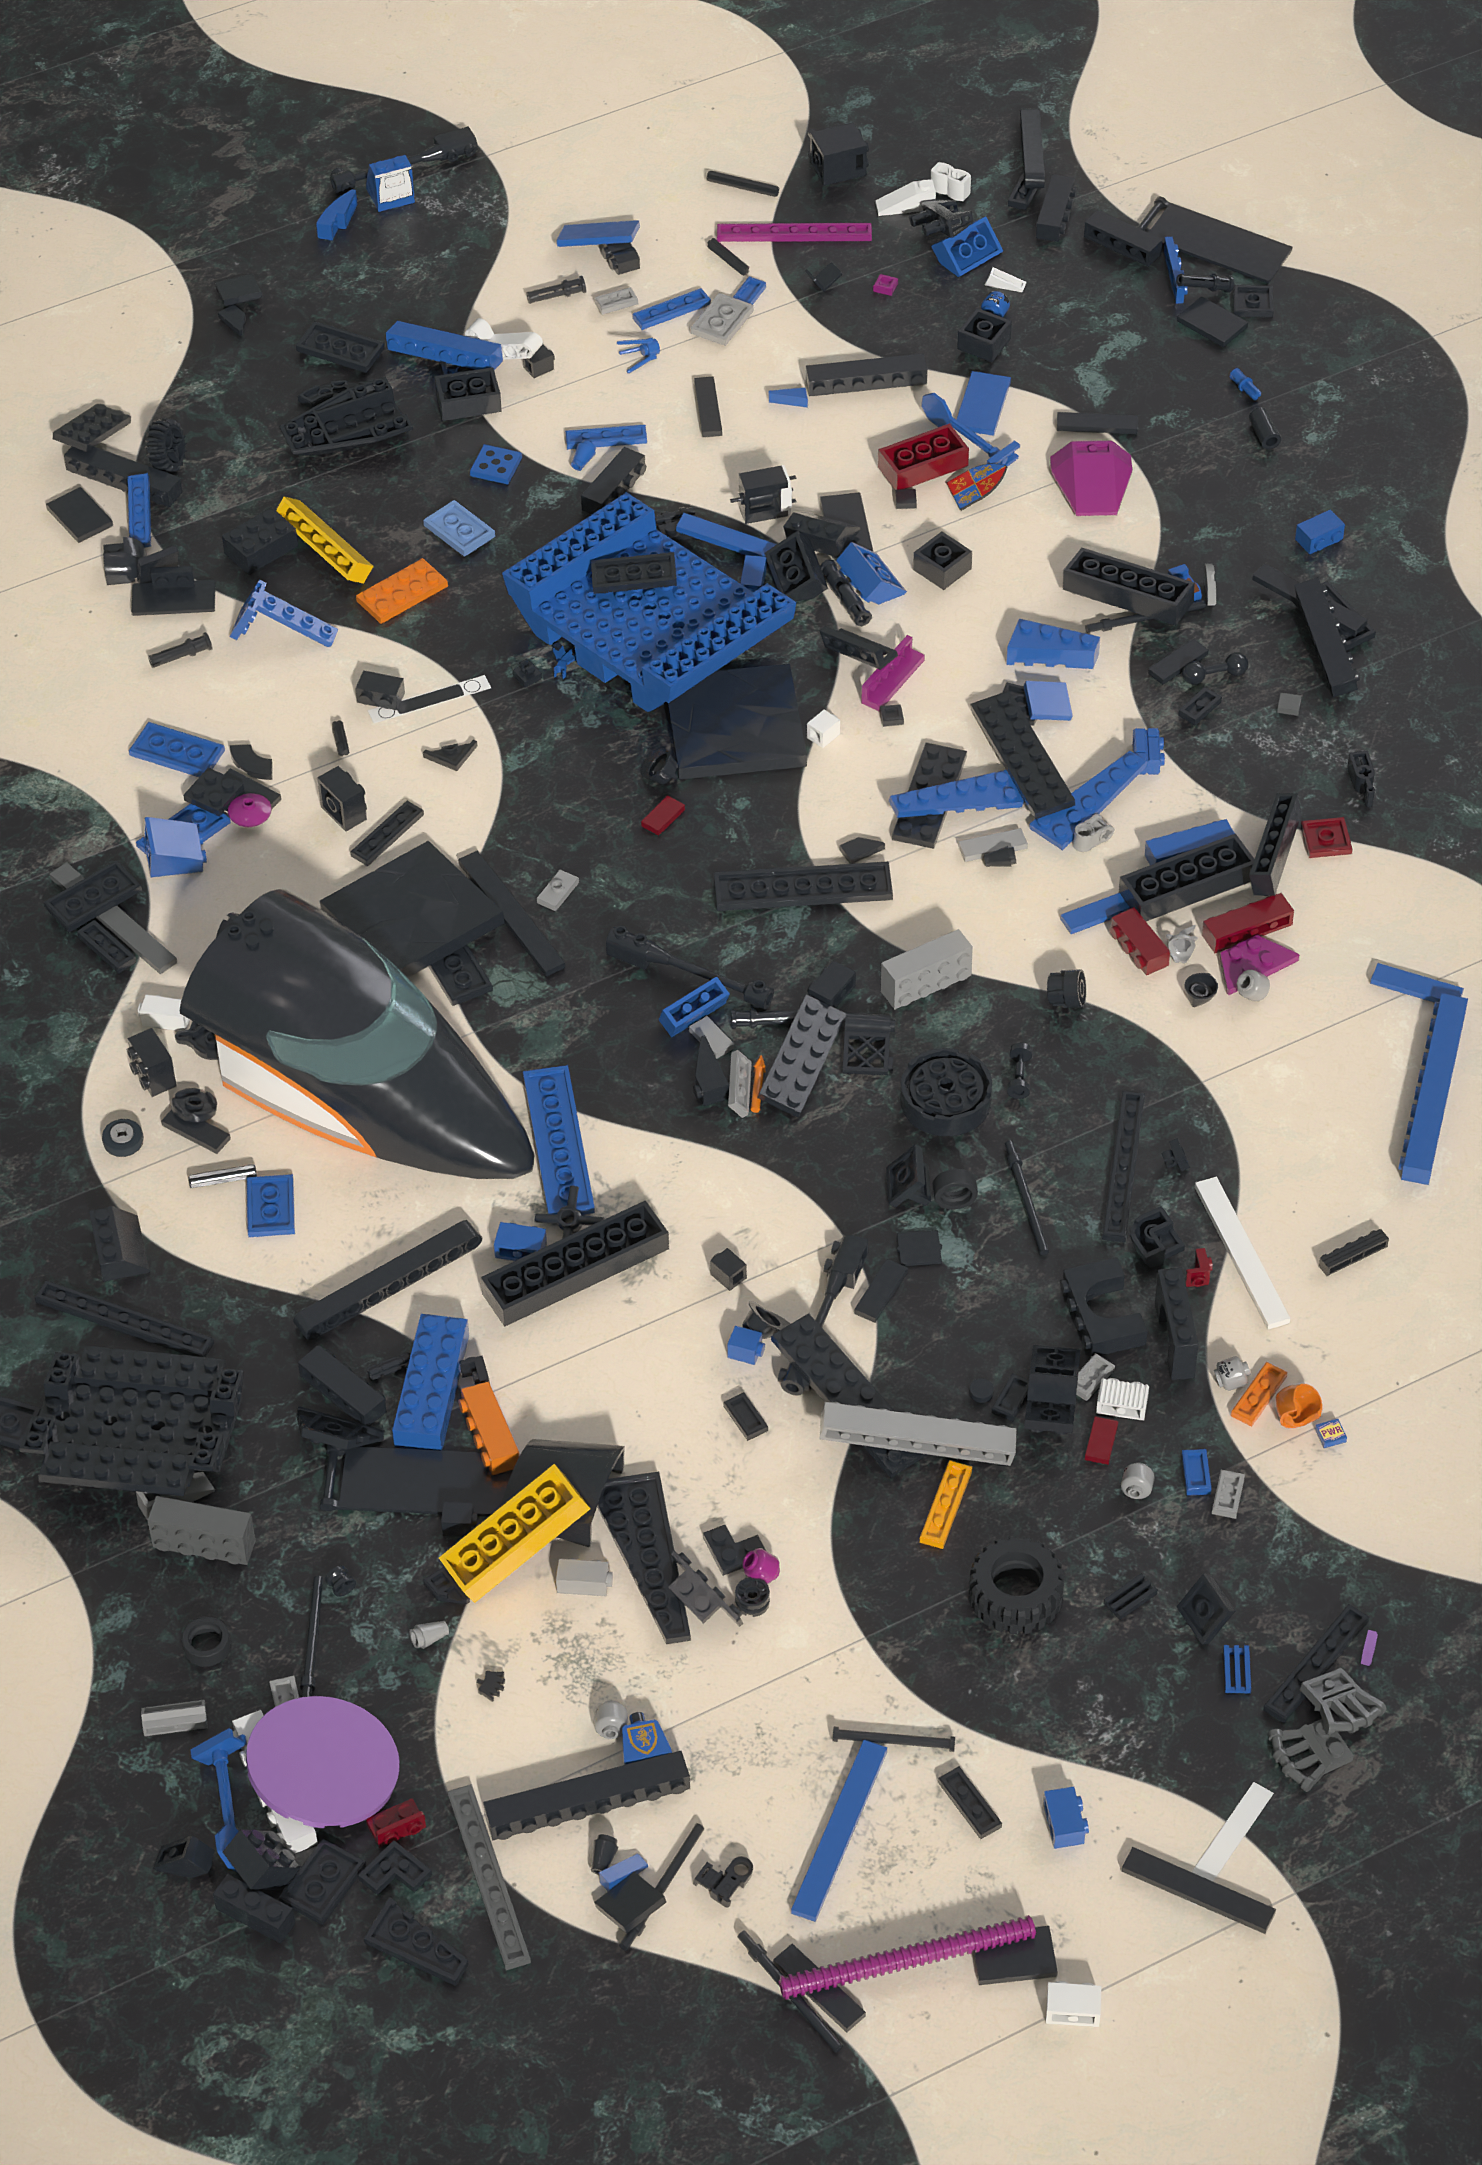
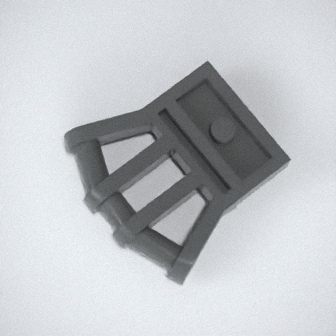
[1300,1668,1386,1735]
[1268,1719,1354,1792]

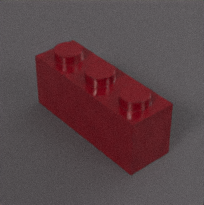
[1110,908,1170,976]

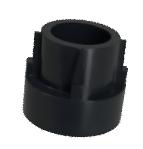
[1047,969,1086,1008]

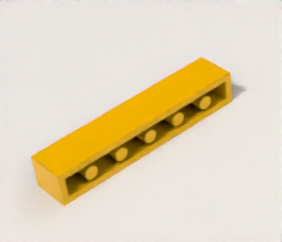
[276,497,374,584]

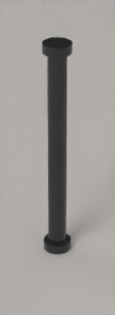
[833,1726,956,1752]

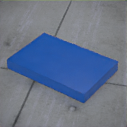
[247,1174,295,1238]

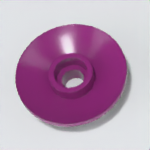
[228,793,272,827]

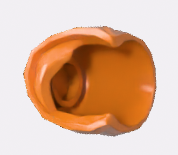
[1276,1384,1322,1428]

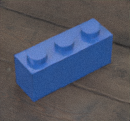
[659,977,730,1038]

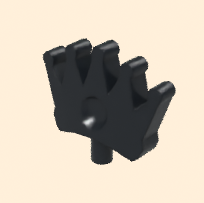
[476,1671,505,1702]

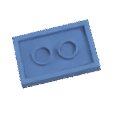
[423,500,495,557]

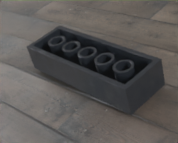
[1063,548,1195,626]
[1119,833,1254,922]

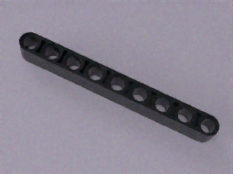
[293,1220,483,1340]

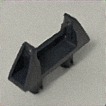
[909,200,974,238]

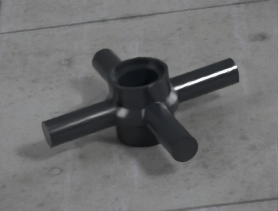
[534,1186,605,1239]

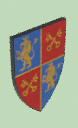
[946,464,1008,511]

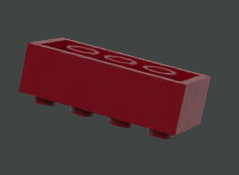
[878,423,969,490]

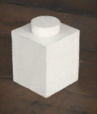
[807,710,840,748]

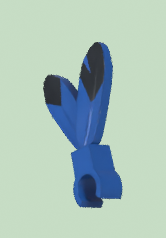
[553,643,576,679]

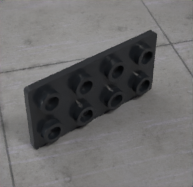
[131,566,216,616]

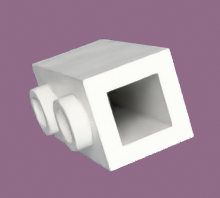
[138,995,190,1031]

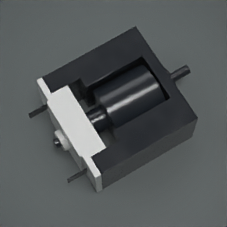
[730,465,797,524]

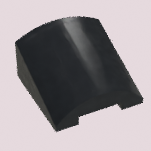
[501,1439,625,1547]

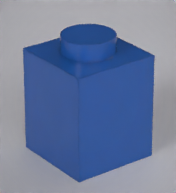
[727,1326,765,1365]

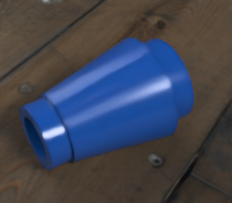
[571,440,596,471]

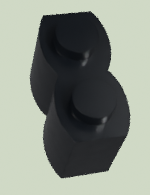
[602,242,640,275]

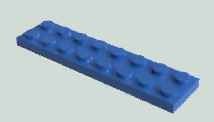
[523,1065,595,1215]

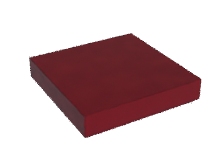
[1301,817,1353,858]

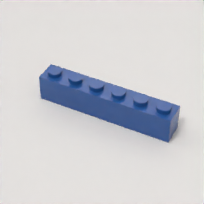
[386,321,503,370]

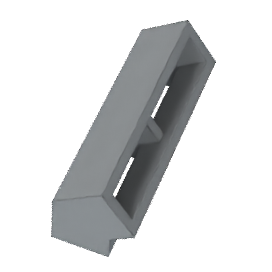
[141,1700,208,1736]

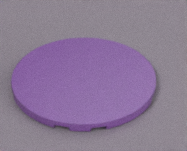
[245,1696,399,1828]

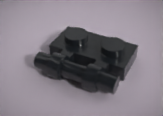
[655,507,697,542]

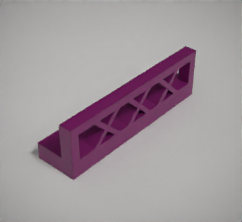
[862,635,925,712]

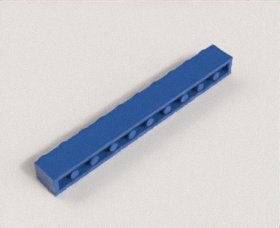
[1398,993,1468,1185]

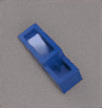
[316,189,357,241]

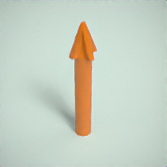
[751,1055,766,1113]

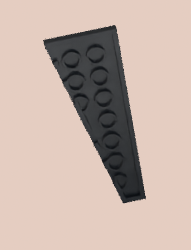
[597,1471,691,1644]

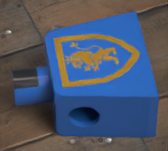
[622,1712,672,1765]

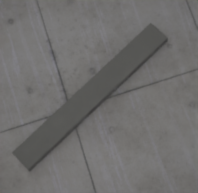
[50,862,177,974]
[447,1784,531,1970]

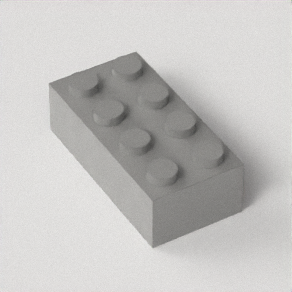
[881,929,973,1010]

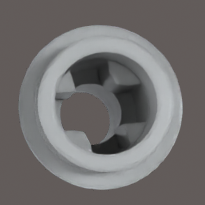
[410,1620,449,1649]

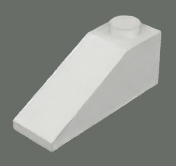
[875,180,936,216]

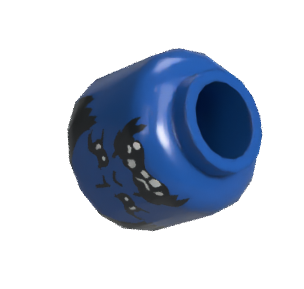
[981,291,1010,317]

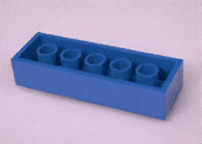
[392,1314,469,1451]

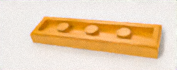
[920,1460,972,1549]

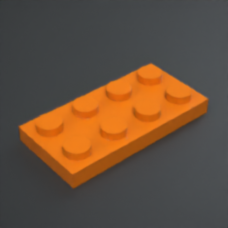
[356,558,448,624]

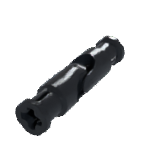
[820,559,872,627]

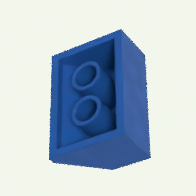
[931,216,1003,277]
[836,542,907,605]

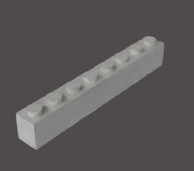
[819,1402,1016,1466]

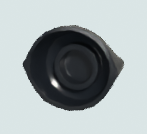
[1184,973,1218,1007]

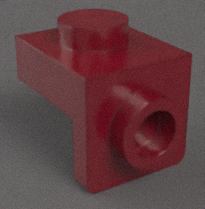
[1185,1248,1213,1287]

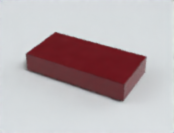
[641,795,685,836]
[1085,1416,1119,1465]

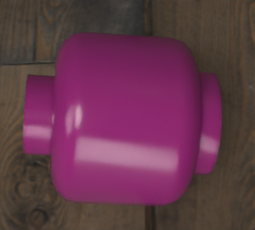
[743,1548,780,1584]

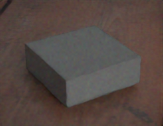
[1277,693,1302,716]

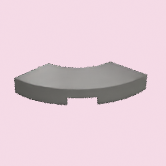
[1204,564,1216,605]

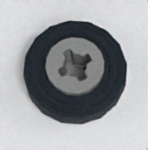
[102,1119,144,1157]

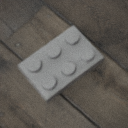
[691,293,754,346]

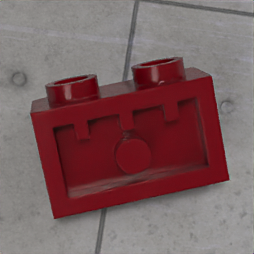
[366,1798,426,1848]

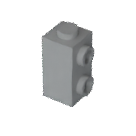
[556,1558,613,1596]

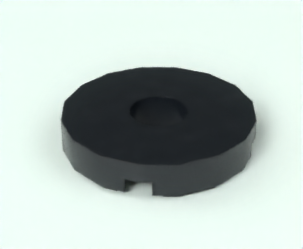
[171,1088,217,1122]

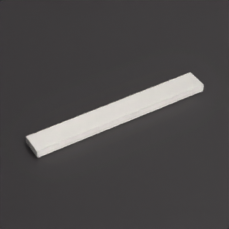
[1195,1177,1290,1330]

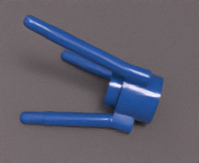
[617,338,660,373]

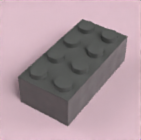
[147,1496,256,1565]

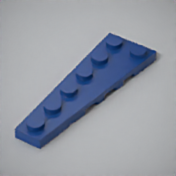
[1029,751,1147,851]
[889,770,1024,818]

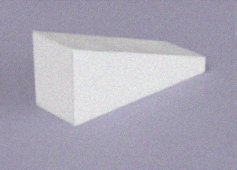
[985,267,1026,292]

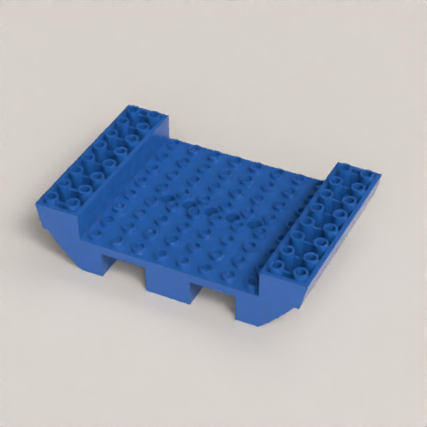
[502,492,796,712]

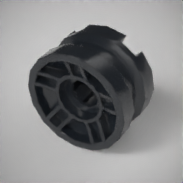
[735,1577,770,1617]

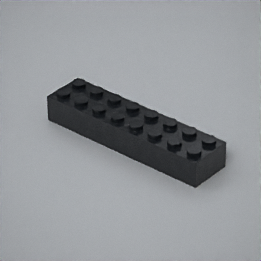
[481,1200,669,1327]

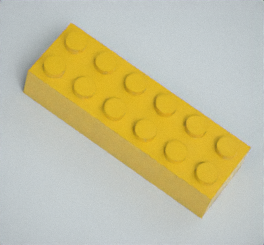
[439,1464,590,1603]

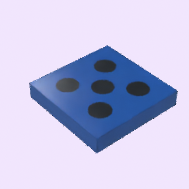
[470,444,522,484]

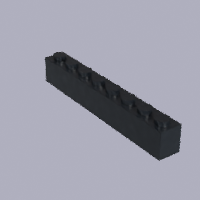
[483,1750,690,1841]

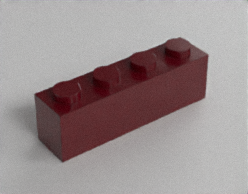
[1202,893,1294,954]

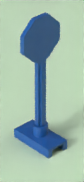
[922,393,1020,467]
[191,1728,247,1872]

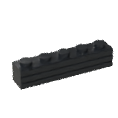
[1319,1229,1389,1276]

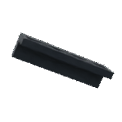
[819,626,898,670]

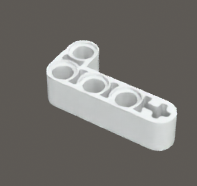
[465,318,543,360]

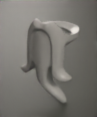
[1166,925,1198,964]

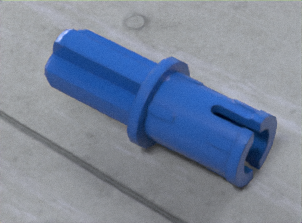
[1229,368,1261,400]

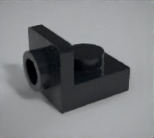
[459,1355,490,1385]

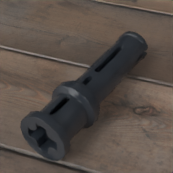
[1176,274,1234,293]
[526,275,587,304]
[148,632,213,668]
[731,1008,798,1029]

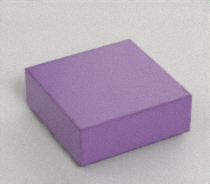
[1361,1630,1378,1666]

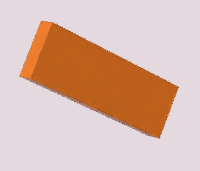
[1231,1362,1287,1427]

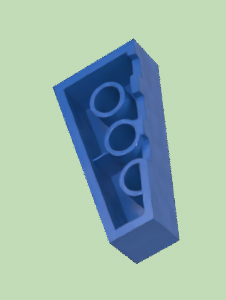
[1007,619,1100,669]

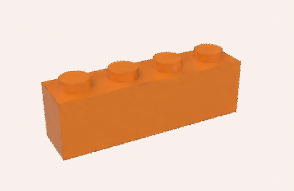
[458,1381,519,1475]

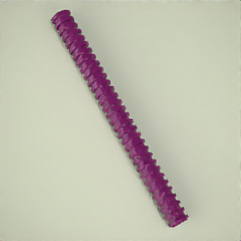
[779,1915,1036,2000]

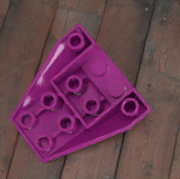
[1050,441,1133,516]

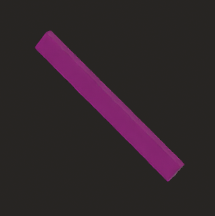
[717,223,872,242]

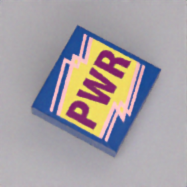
[1315,1419,1347,1448]

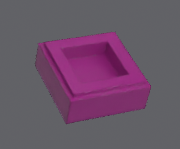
[873,274,898,296]

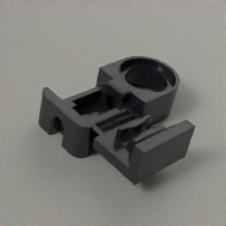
[693,1856,753,1908]

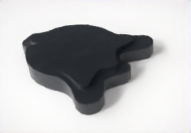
[175,1022,219,1060]

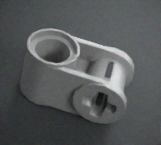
[1073,814,1115,852]

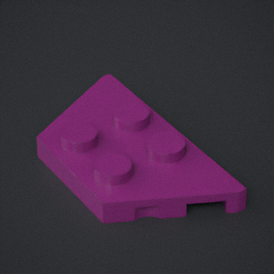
[1220,935,1300,995]

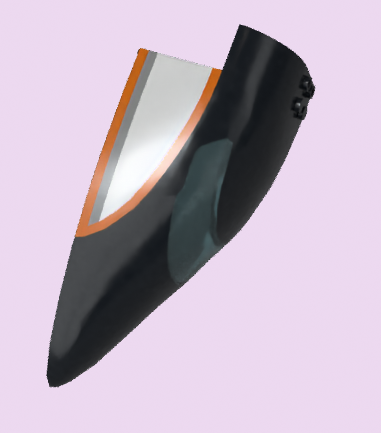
[179,889,535,1179]

